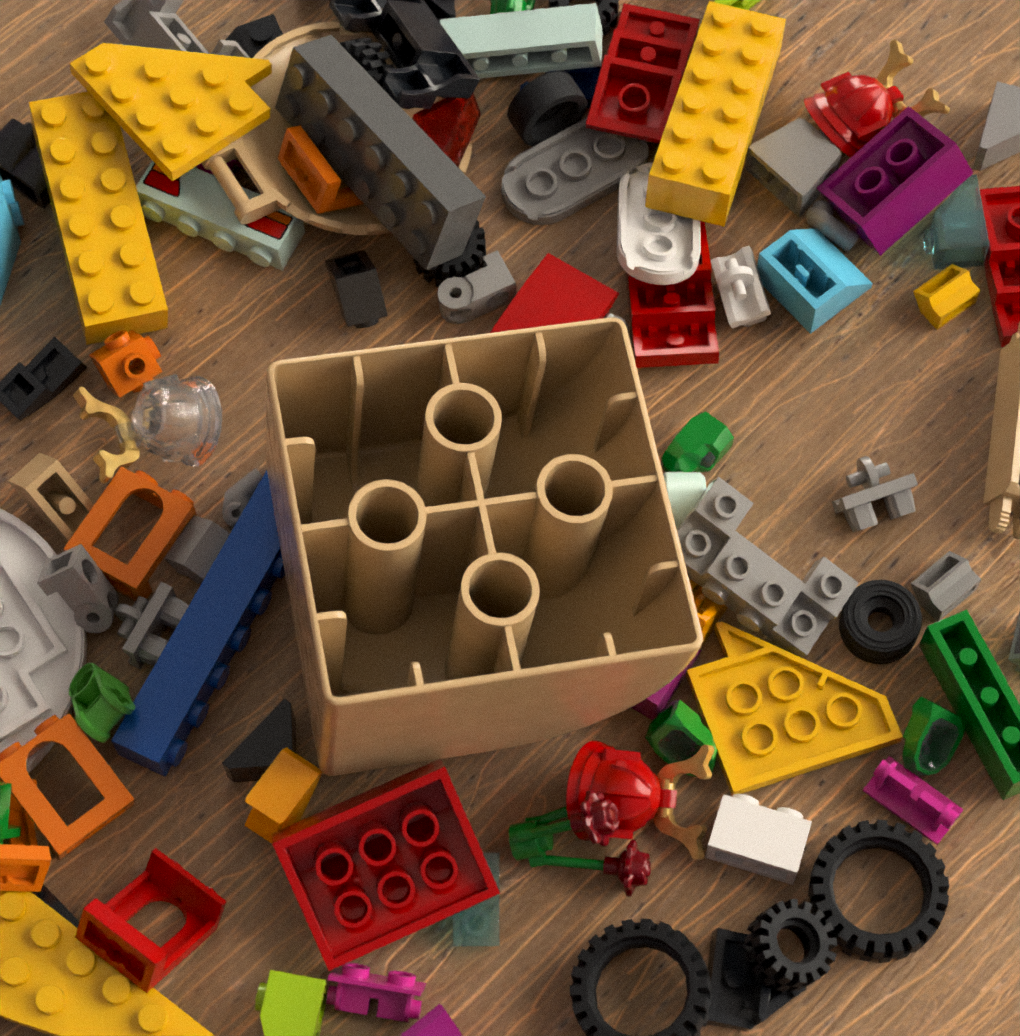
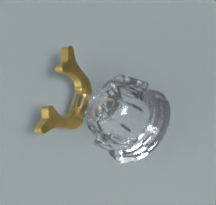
[73,374,222,484]

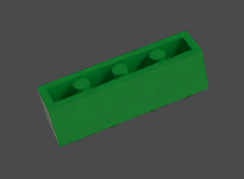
[919,609,1020,800]

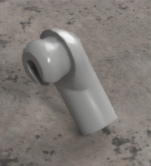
[806,200,859,252]

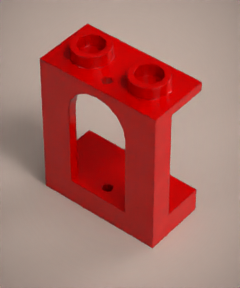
[75,848,227,993]

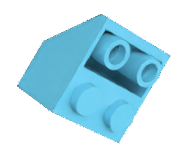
[757,228,873,334]

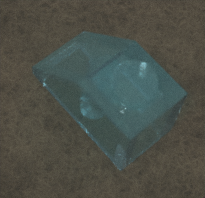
[923,174,990,270]

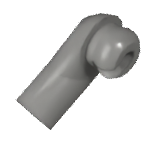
[222,468,263,527]

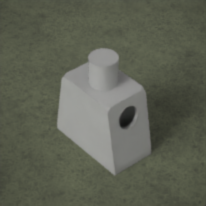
[745,118,842,217]

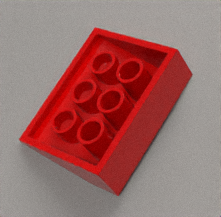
[271,758,500,971]

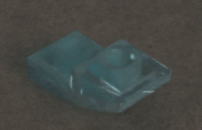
[453,853,500,946]

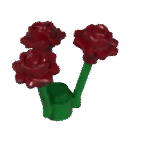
[508,790,651,897]

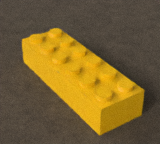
[645,1,786,227]
[29,91,168,345]

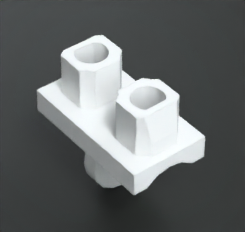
[710,245,771,329]

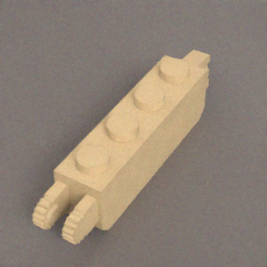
[983,322,1020,540]

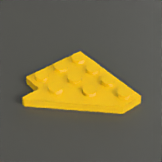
[70,43,272,182]
[686,621,903,797]

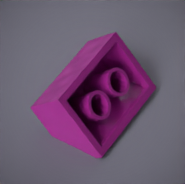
[817,106,973,256]

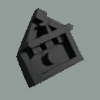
[707,928,807,1031]

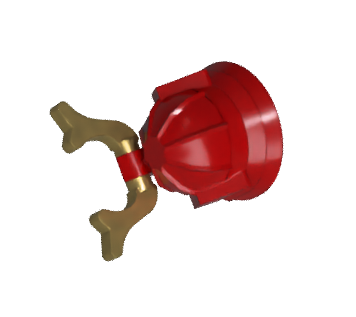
[804,39,950,158]
[566,741,714,860]

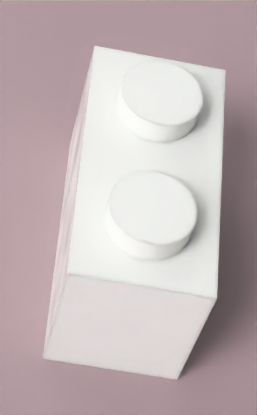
[705,794,812,885]

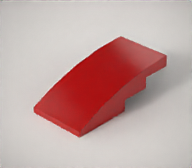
[585,3,700,144]
[974,186,1020,347]
[626,221,719,368]
[490,253,619,333]

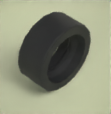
[507,71,587,146]

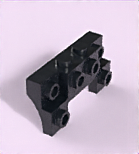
[329,0,480,109]

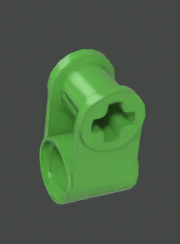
[68,662,135,743]

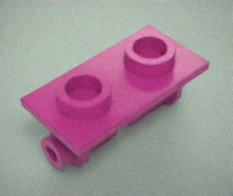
[862,756,963,845]
[326,963,426,1023]

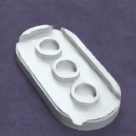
[617,163,701,285]

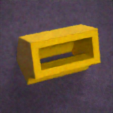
[913,264,980,330]

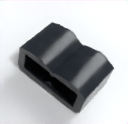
[0,119,51,209]

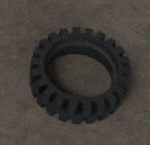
[808,819,949,963]
[570,918,712,1036]

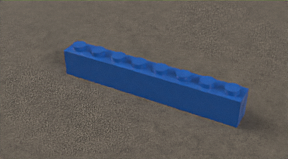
[111,470,285,777]

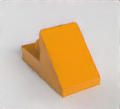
[245,747,323,843]

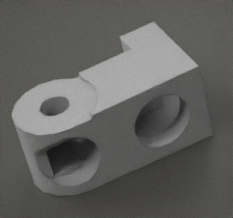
[437,250,517,324]
[37,544,119,633]

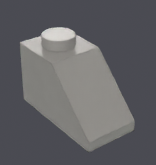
[973,82,1020,171]

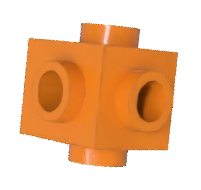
[89,329,163,398]

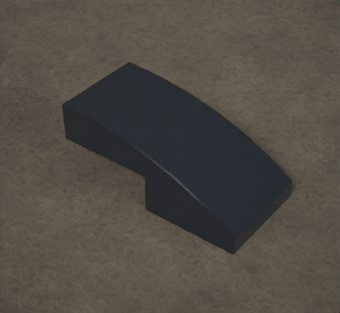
[0,336,87,421]

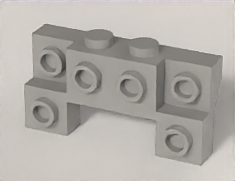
[104,0,250,58]
[677,477,859,658]

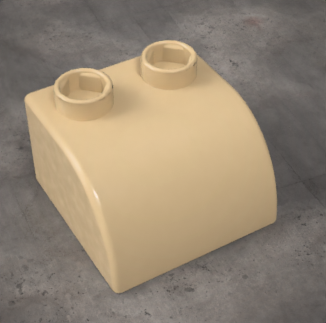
[266,317,703,776]

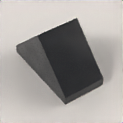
[222,698,296,782]

